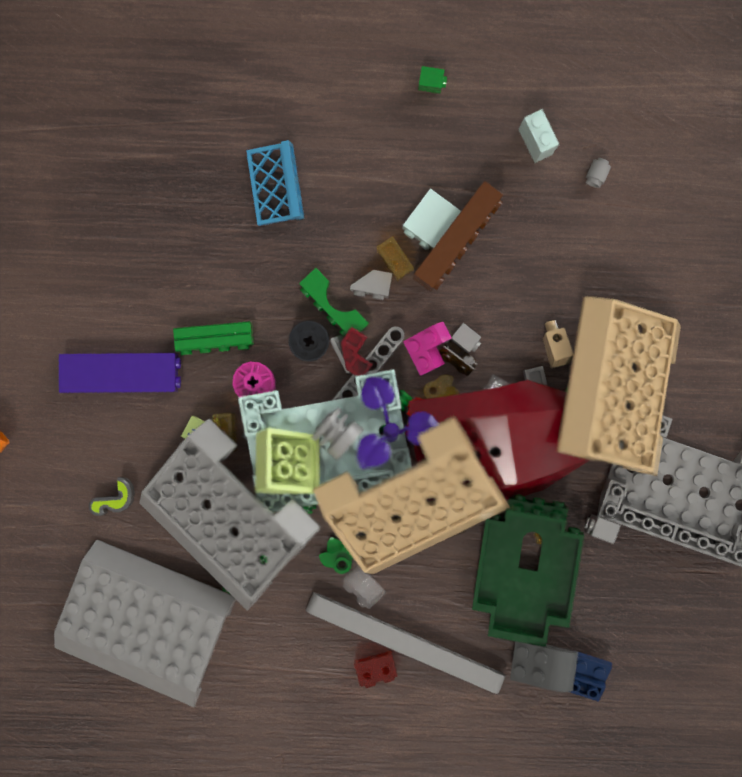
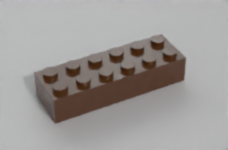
[413,181,503,292]

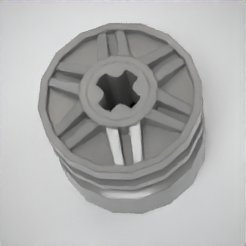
[312,407,364,460]

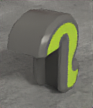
[88,477,135,516]

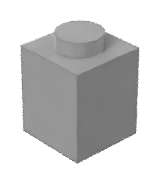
[451,323,481,353]

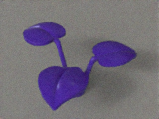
[357,377,439,470]

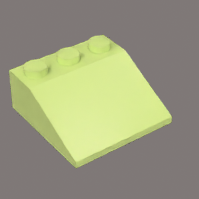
[256,428,320,494]

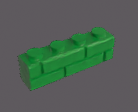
[173,321,254,355]

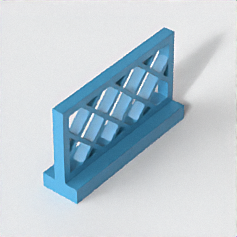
[246,140,304,226]

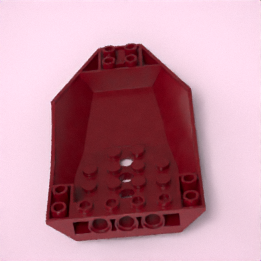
[409,380,590,502]

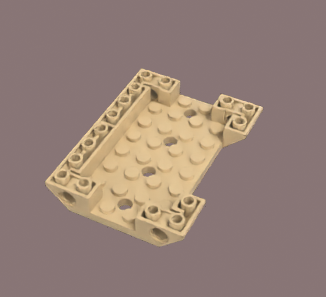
[557,297,681,476]
[313,417,510,574]

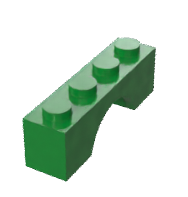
[299,268,369,337]

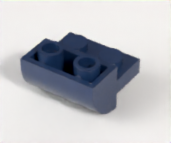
[570,651,612,702]

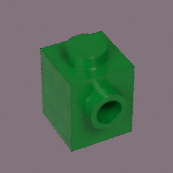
[418,66,447,94]

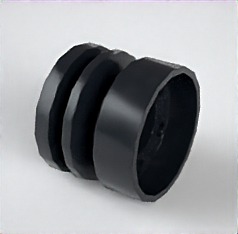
[288,321,329,362]

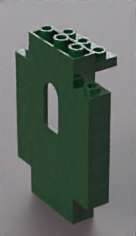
[472,494,584,647]

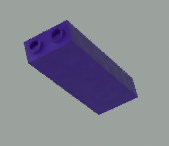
[59,353,181,393]

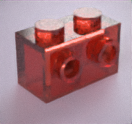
[354,650,398,688]

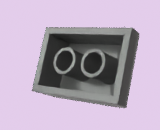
[510,642,579,692]

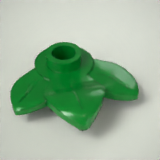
[319,537,353,574]

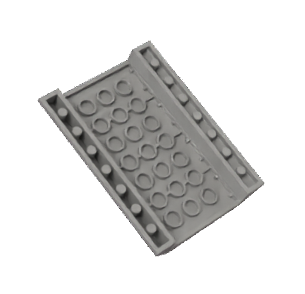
[54,540,236,707]

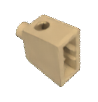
[543,320,573,368]

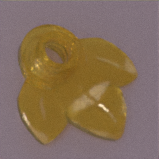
[423,375,460,399]

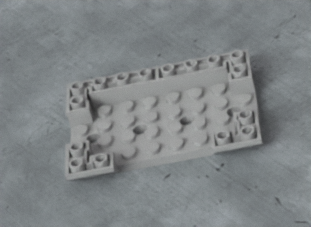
[597,416,742,567]
[139,419,322,611]

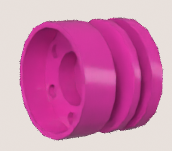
[233,362,276,397]

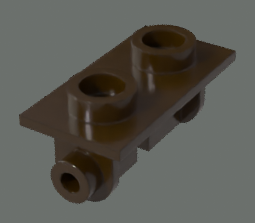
[439,341,478,376]

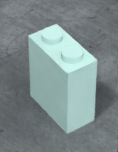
[518,109,559,163]
[402,189,461,250]

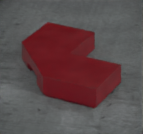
[341,326,373,376]

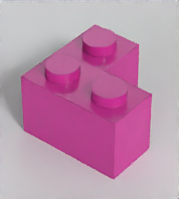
[403,322,452,376]

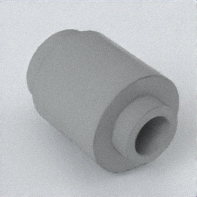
[586,158,611,188]

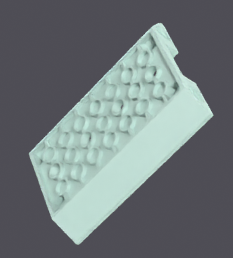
[239,370,412,512]

